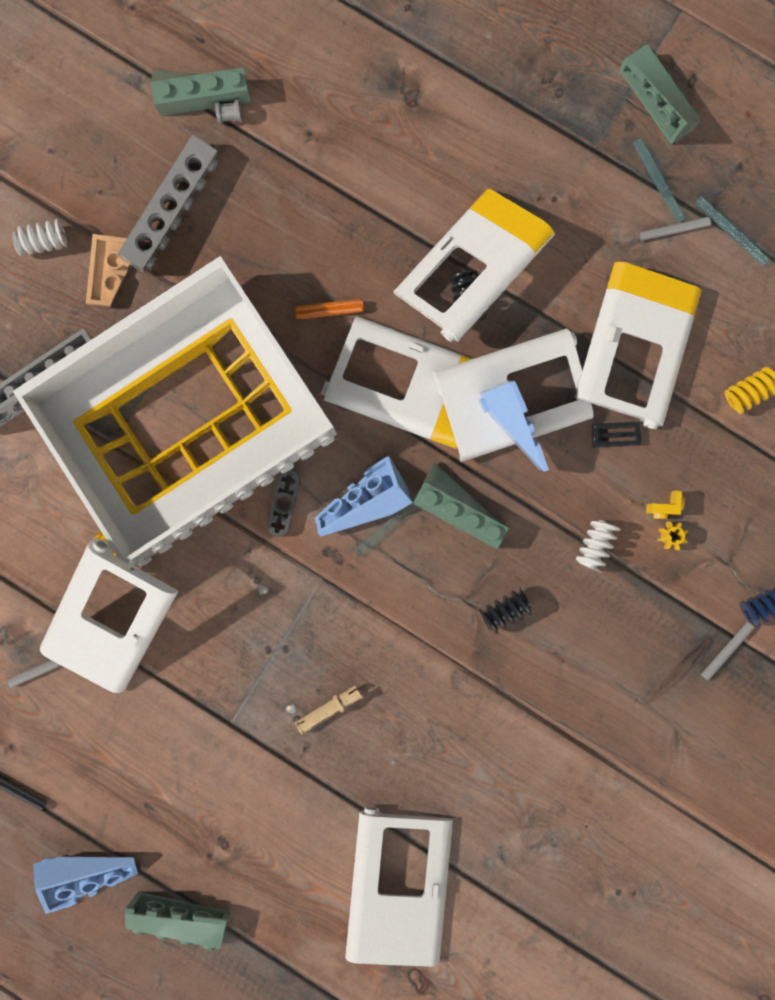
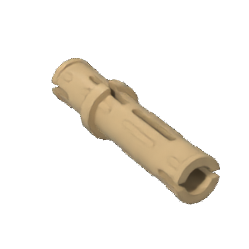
[295,684,364,735]

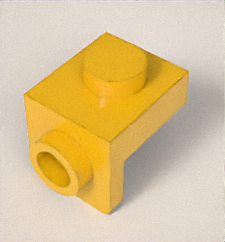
[646,491,685,519]

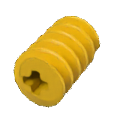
[724,366,775,415]

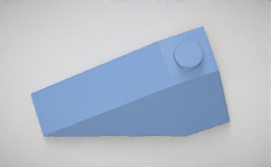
[479,381,549,472]
[315,456,413,536]
[33,857,138,914]

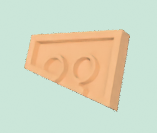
[86,234,141,308]

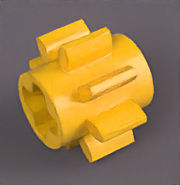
[657,522,688,550]

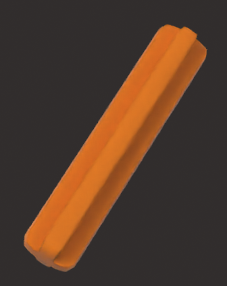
[295,299,364,320]

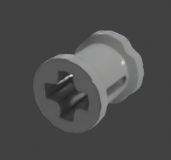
[215,100,242,124]

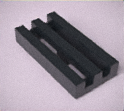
[591,422,641,448]

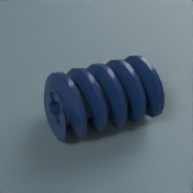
[740,587,775,627]

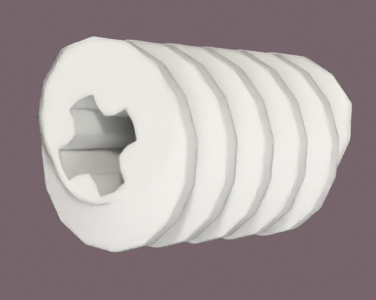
[12,219,68,257]
[576,520,621,573]

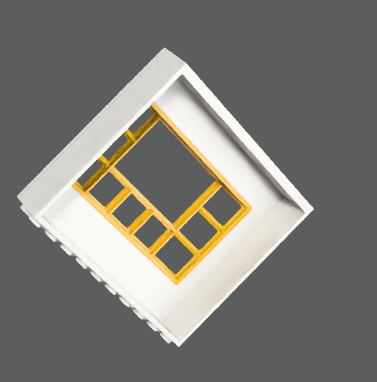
[13,256,337,567]

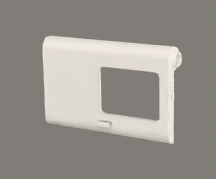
[433,329,593,462]
[40,539,178,693]
[345,806,453,967]

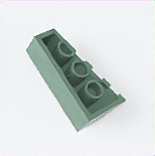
[619,44,701,145]
[151,67,251,116]
[412,462,509,549]
[125,892,230,950]

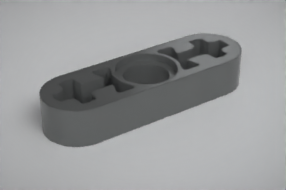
[268,470,300,537]

